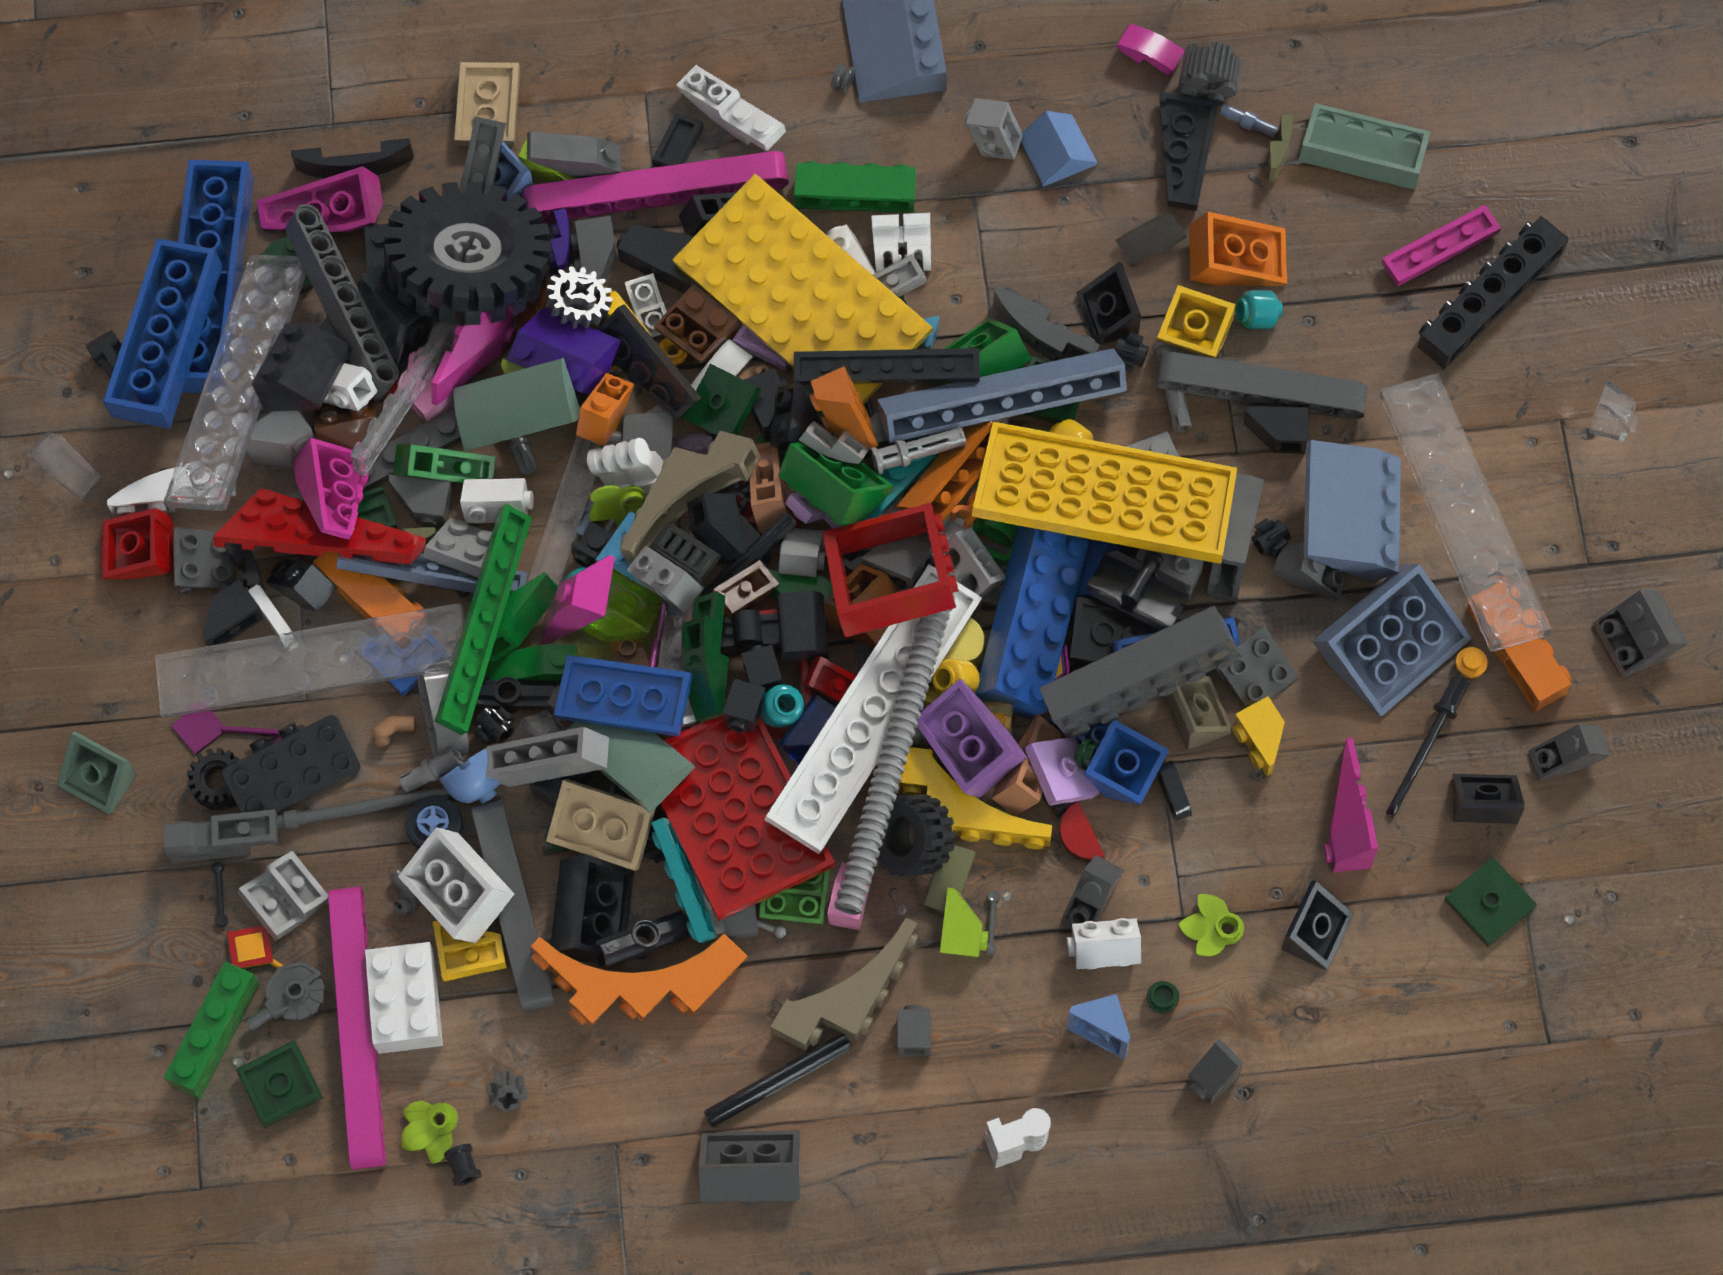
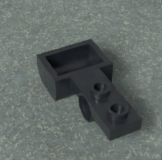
[720,591,828,662]

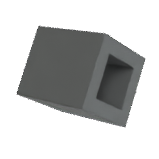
[898,1005,931,1056]

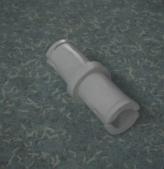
[399,746,463,793]

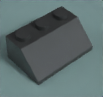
[699,1131,801,1204]

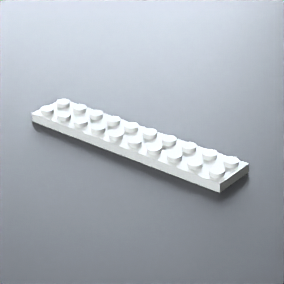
[764,565,982,854]

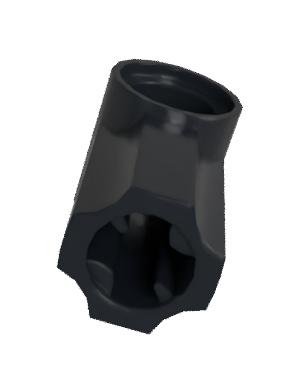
[85,330,122,379]

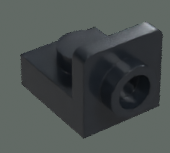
[570,522,613,568]

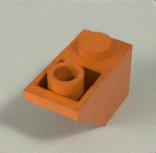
[576,373,634,446]

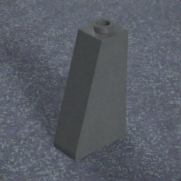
[1206,473,1264,602]

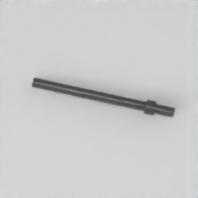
[277,787,450,830]

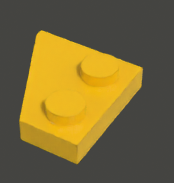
[433,921,507,982]

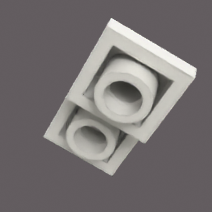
[624,273,667,337]
[691,339,753,391]

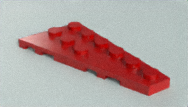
[213,488,426,564]

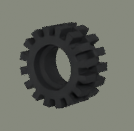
[187,748,240,810]

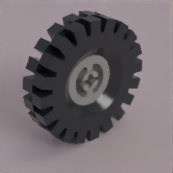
[384,182,551,325]

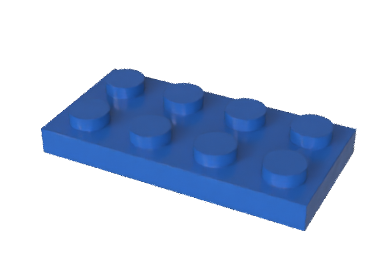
[554,655,693,737]

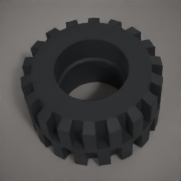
[875,794,956,877]

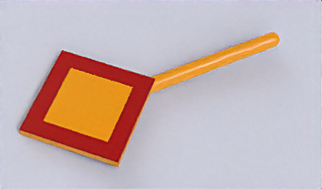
[227,925,284,969]

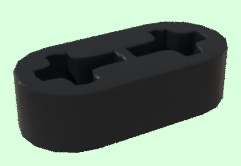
[1157,761,1192,821]

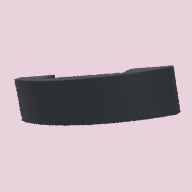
[291,138,414,179]

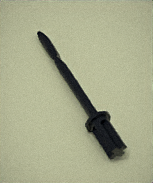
[1386,674,1471,816]

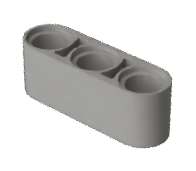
[418,668,469,757]

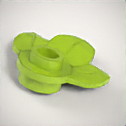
[589,485,646,527]
[1179,894,1244,957]
[401,1101,458,1164]

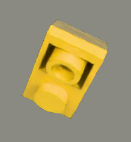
[1232,696,1285,776]

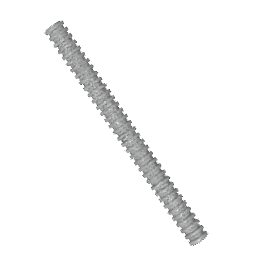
[834,596,955,915]

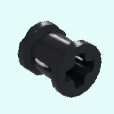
[444,1143,482,1186]

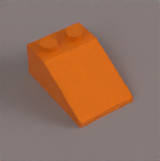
[1189,212,1287,286]

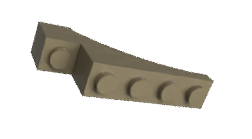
[620,431,760,565]
[771,918,920,1053]

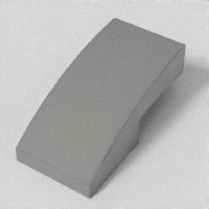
[799,421,870,464]

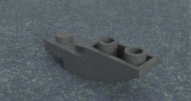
[993,285,1100,361]

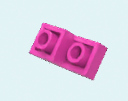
[1115,24,1184,76]

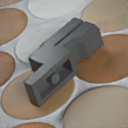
[163,809,279,863]

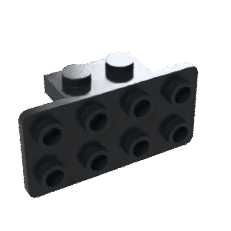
[221,715,361,813]

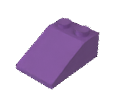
[917,679,1027,798]

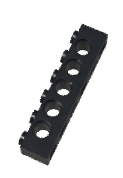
[1417,216,1569,370]

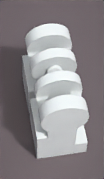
[871,213,931,273]
[587,438,664,494]
[984,1108,1051,1168]

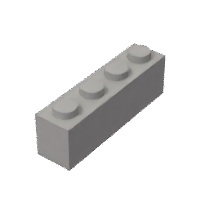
[485,727,609,787]

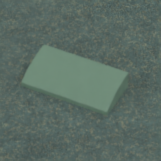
[1299,103,1431,190]
[453,358,580,451]
[567,722,695,813]

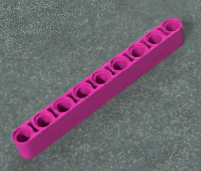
[522,151,789,223]
[328,886,386,1170]

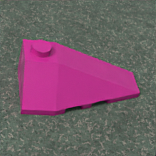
[257,166,383,232]
[431,309,516,405]
[293,438,369,540]
[540,555,615,645]
[1324,737,1378,873]

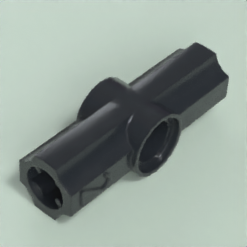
[475,676,556,713]
[593,910,691,970]

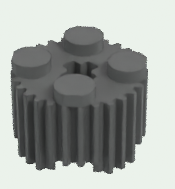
[1179,41,1243,106]

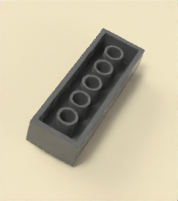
[1039,606,1241,737]

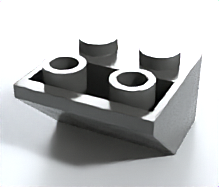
[1593,590,1689,677]

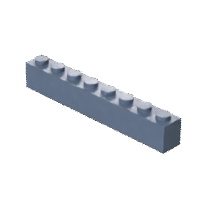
[877,348,1127,443]

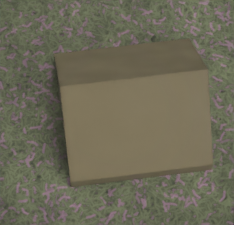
[1165,676,1233,749]

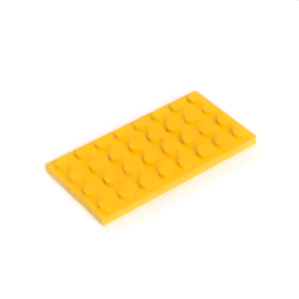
[672,173,933,404]
[972,422,1237,564]

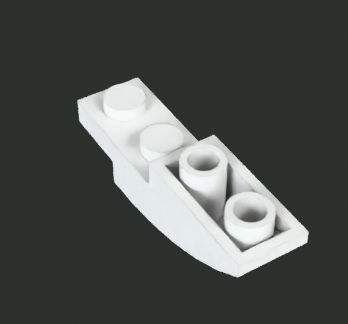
[676,65,786,152]
[107,464,236,517]

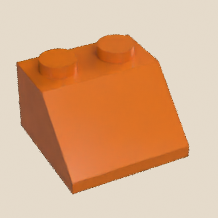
[810,366,878,448]

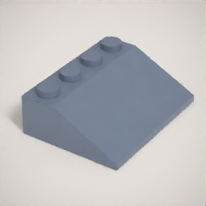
[842,0,947,103]
[1304,440,1401,582]
[1312,564,1472,717]

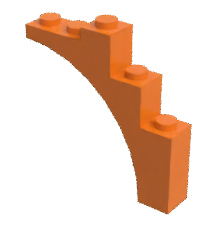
[529,934,748,1027]

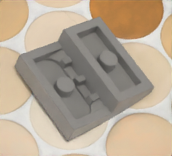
[238,851,329,941]

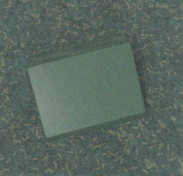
[57,731,137,814]

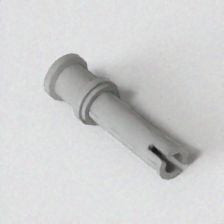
[1152,341,1192,433]
[870,427,966,475]

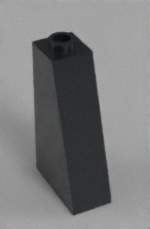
[616,224,710,296]

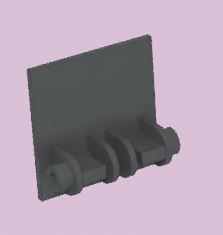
[173,527,235,594]
[1215,626,1299,708]

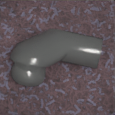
[389,869,418,916]

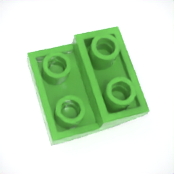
[759,869,830,924]

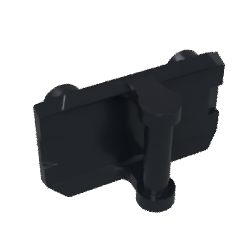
[1085,550,1189,631]

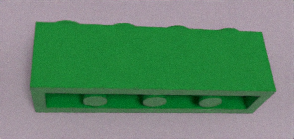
[794,161,916,213]
[164,961,260,1100]

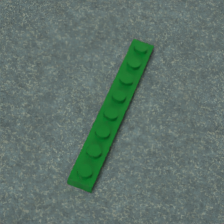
[434,504,532,735]

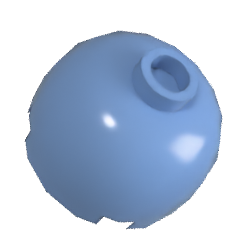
[439,748,501,804]

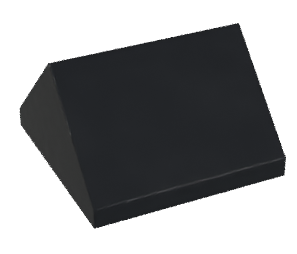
[1076,262,1141,345]
[1452,774,1525,824]
[1281,881,1354,970]

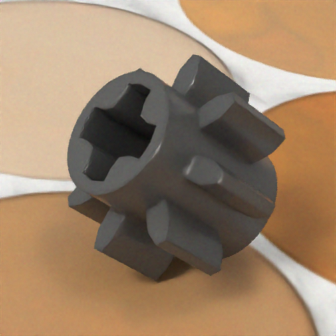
[486,1070,528,1112]

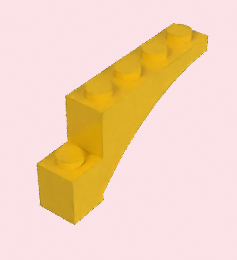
[898,747,1052,850]

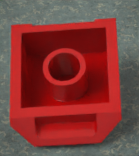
[100,508,174,580]

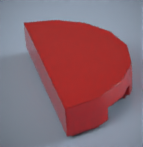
[1059,801,1105,862]

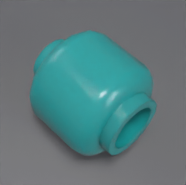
[1235,290,1283,330]
[761,684,804,728]

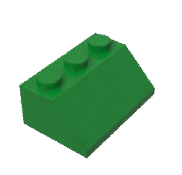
[928,317,1031,387]
[778,442,894,526]

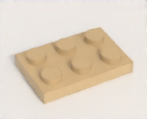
[454,62,520,147]
[546,779,656,871]

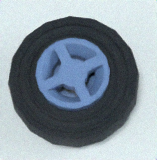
[405,796,463,849]

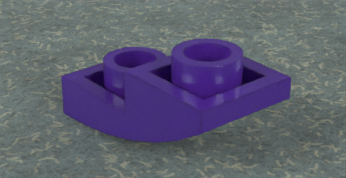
[550,208,572,271]

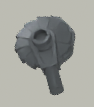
[246,962,326,1031]

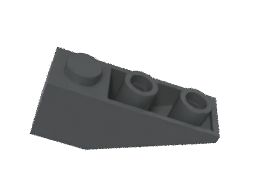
[571,216,617,287]

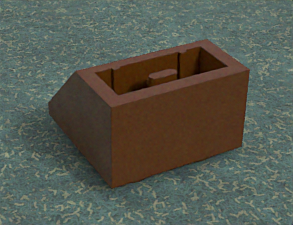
[654,284,741,364]
[314,397,383,454]
[823,563,901,648]

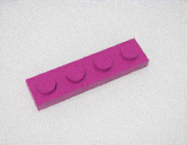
[1381,205,1501,287]

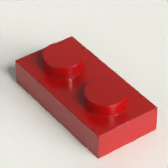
[803,656,856,704]

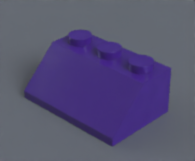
[507,307,621,395]

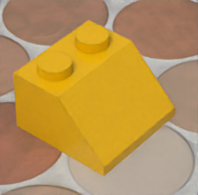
[1157,285,1236,358]

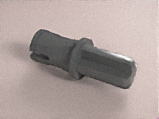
[507,435,537,476]

